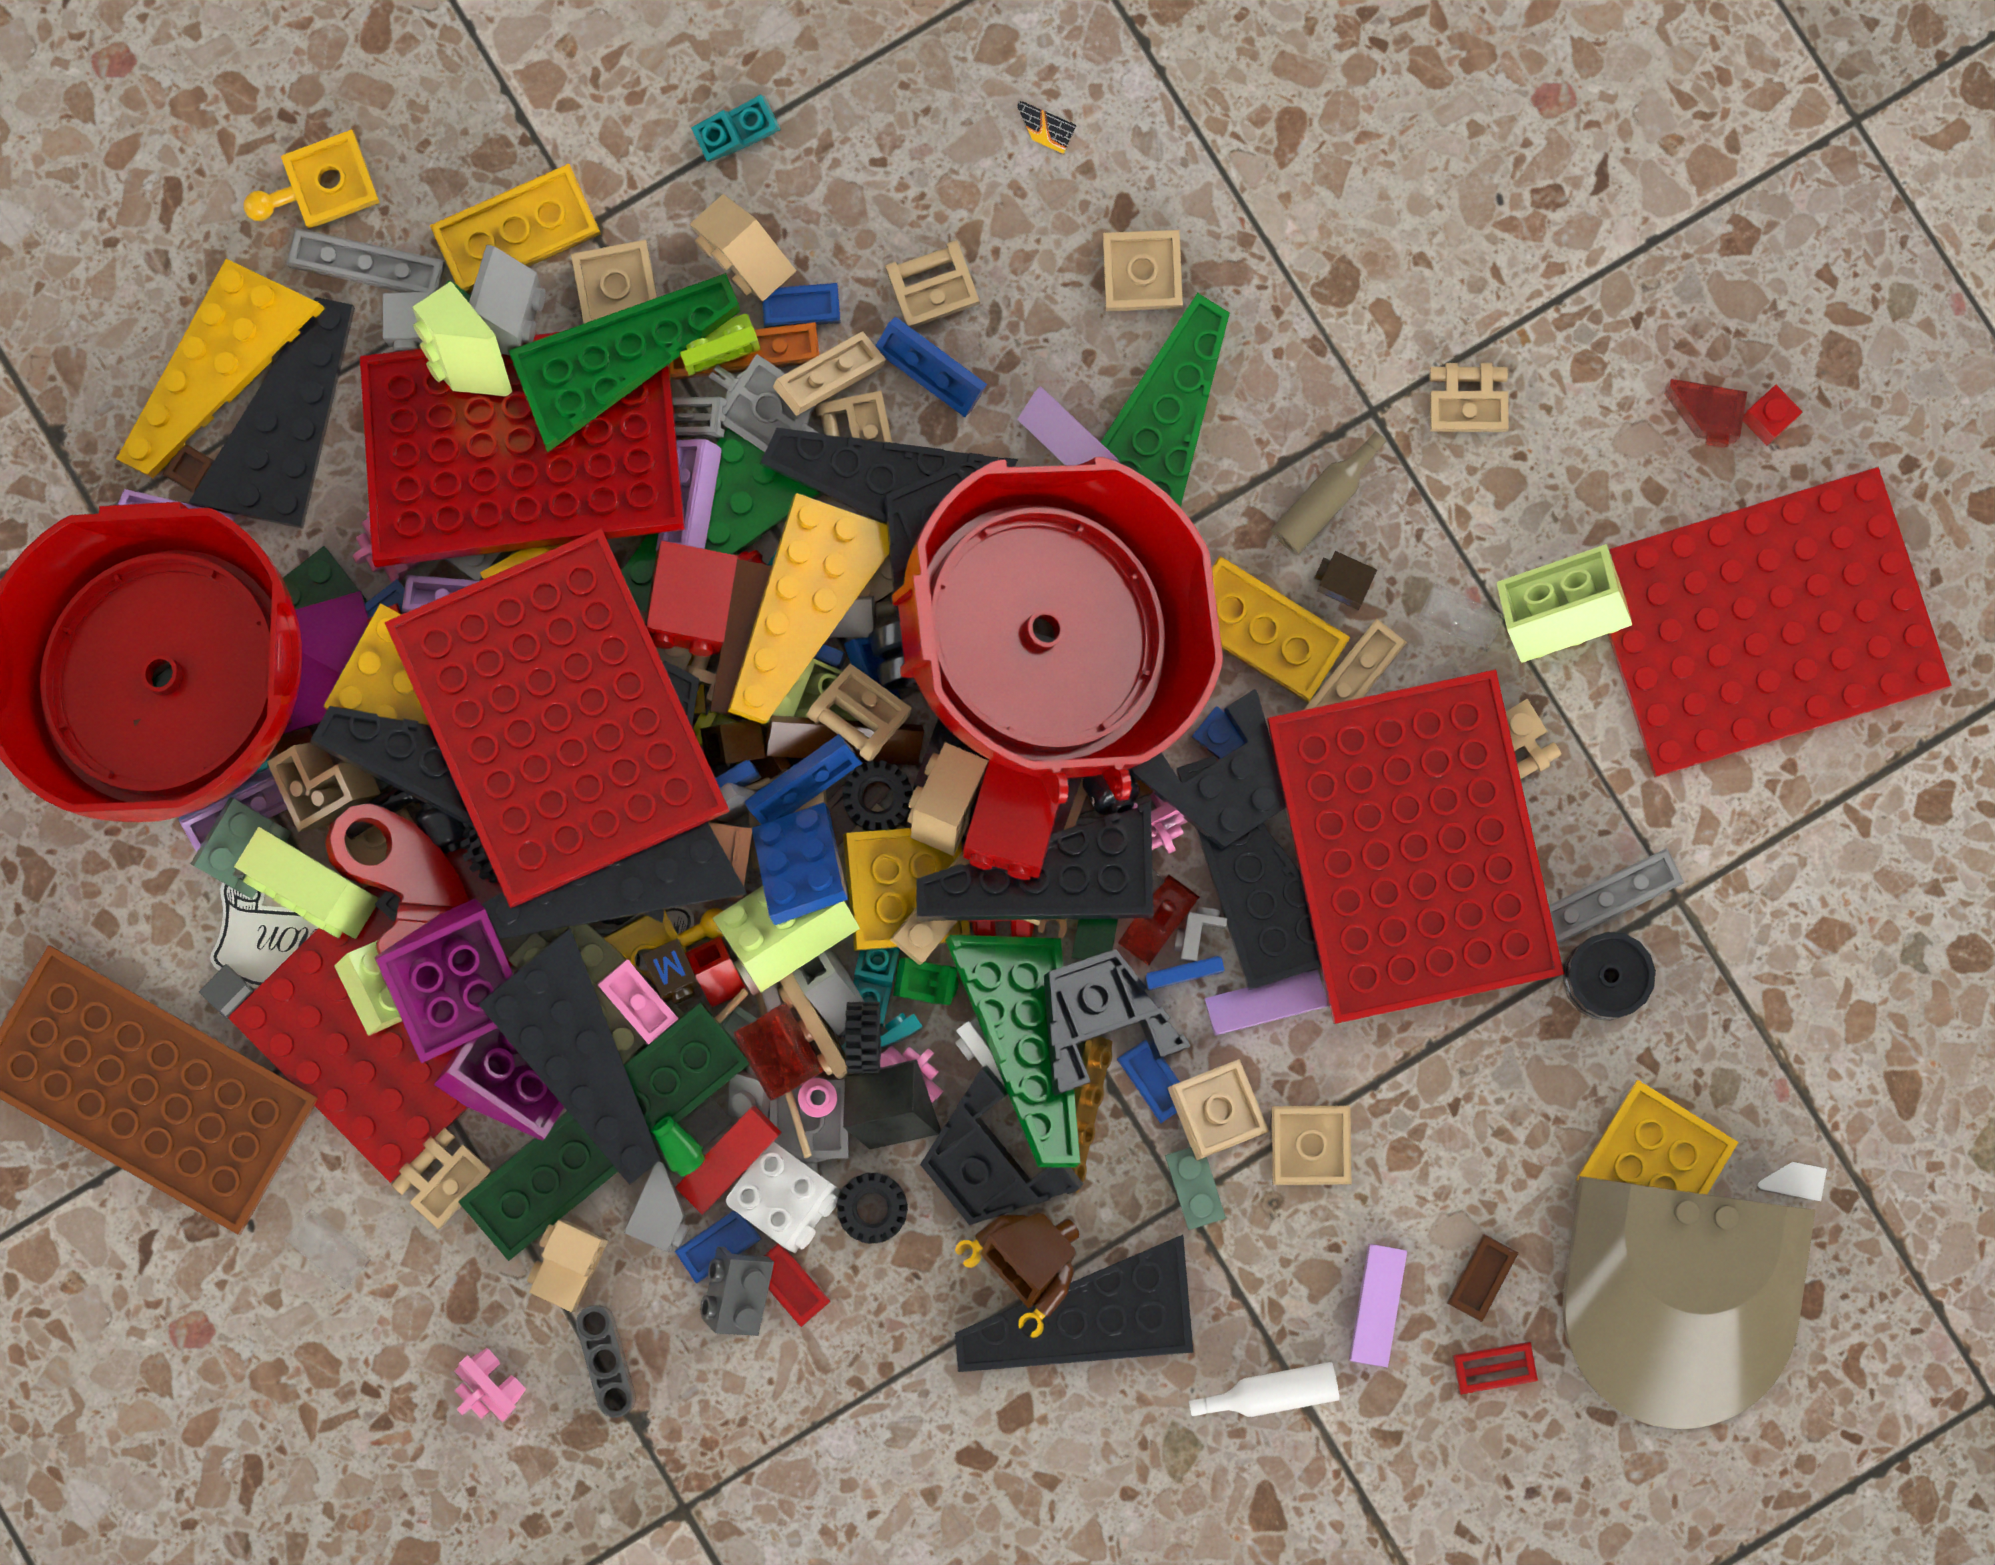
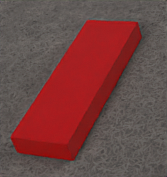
[675,1105,782,1215]

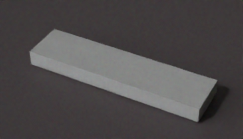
[287,228,445,293]
[1549,848,1684,944]

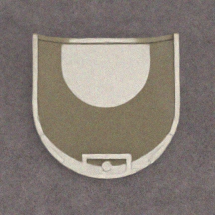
[1562,1176,1815,1429]

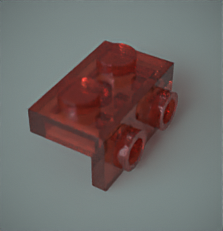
[733,1003,824,1101]

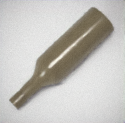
[1270,431,1387,556]

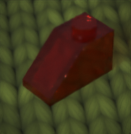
[1664,379,1747,447]
[1118,874,1200,966]

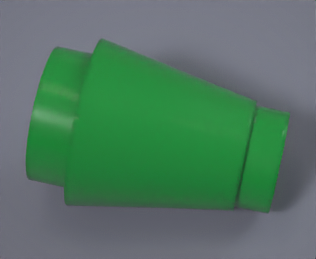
[652,1116,705,1176]

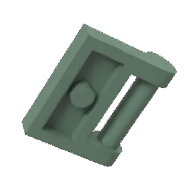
[190,797,292,899]

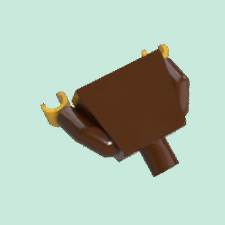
[955,1213,1079,1338]

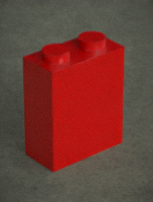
[644,540,738,657]
[963,760,1060,880]

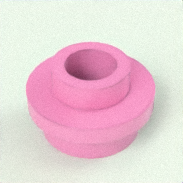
[798,1078,837,1118]

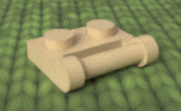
[885,240,980,328]
[815,391,892,443]
[807,663,912,762]

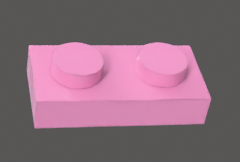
[597,959,679,1044]

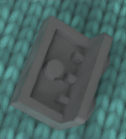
[700,1247,774,1336]

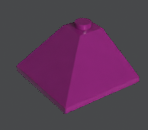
[283,591,369,734]
[374,898,513,1063]
[434,1028,564,1141]

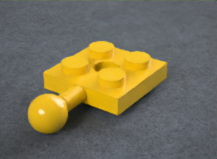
[243,129,380,229]
[604,908,724,984]

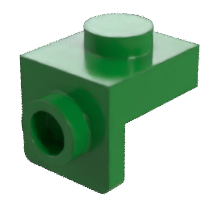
[893,958,958,1005]

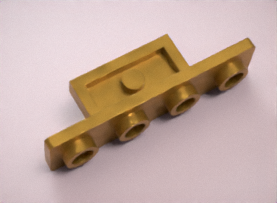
[1071,1037,1113,1193]

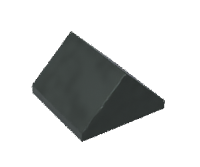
[843,1059,941,1150]

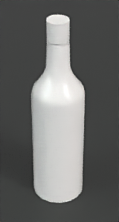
[1189,1362,1339,1417]

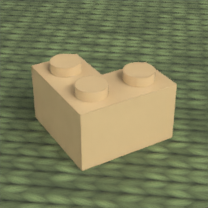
[690,194,796,302]
[267,742,381,832]
[907,742,988,856]
[527,1220,609,1312]

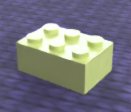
[234,827,379,939]
[713,886,860,992]

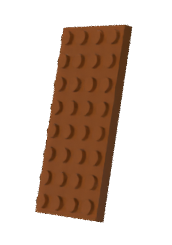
[0,945,318,1235]

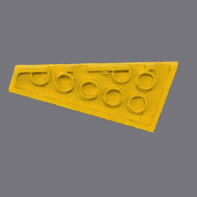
[116,259,325,478]
[727,493,889,724]

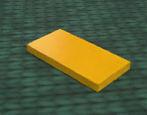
[430,164,601,293]
[1212,556,1350,704]

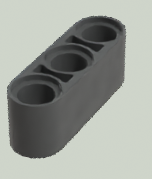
[576,1305,636,1418]

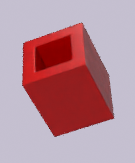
[1741,384,1803,446]
[686,936,747,1008]

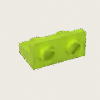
[680,314,761,376]

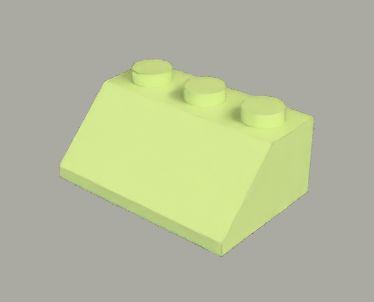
[412,281,512,396]
[1496,544,1632,663]

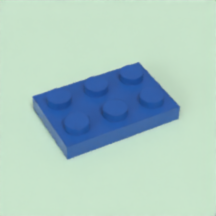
[752,802,848,925]

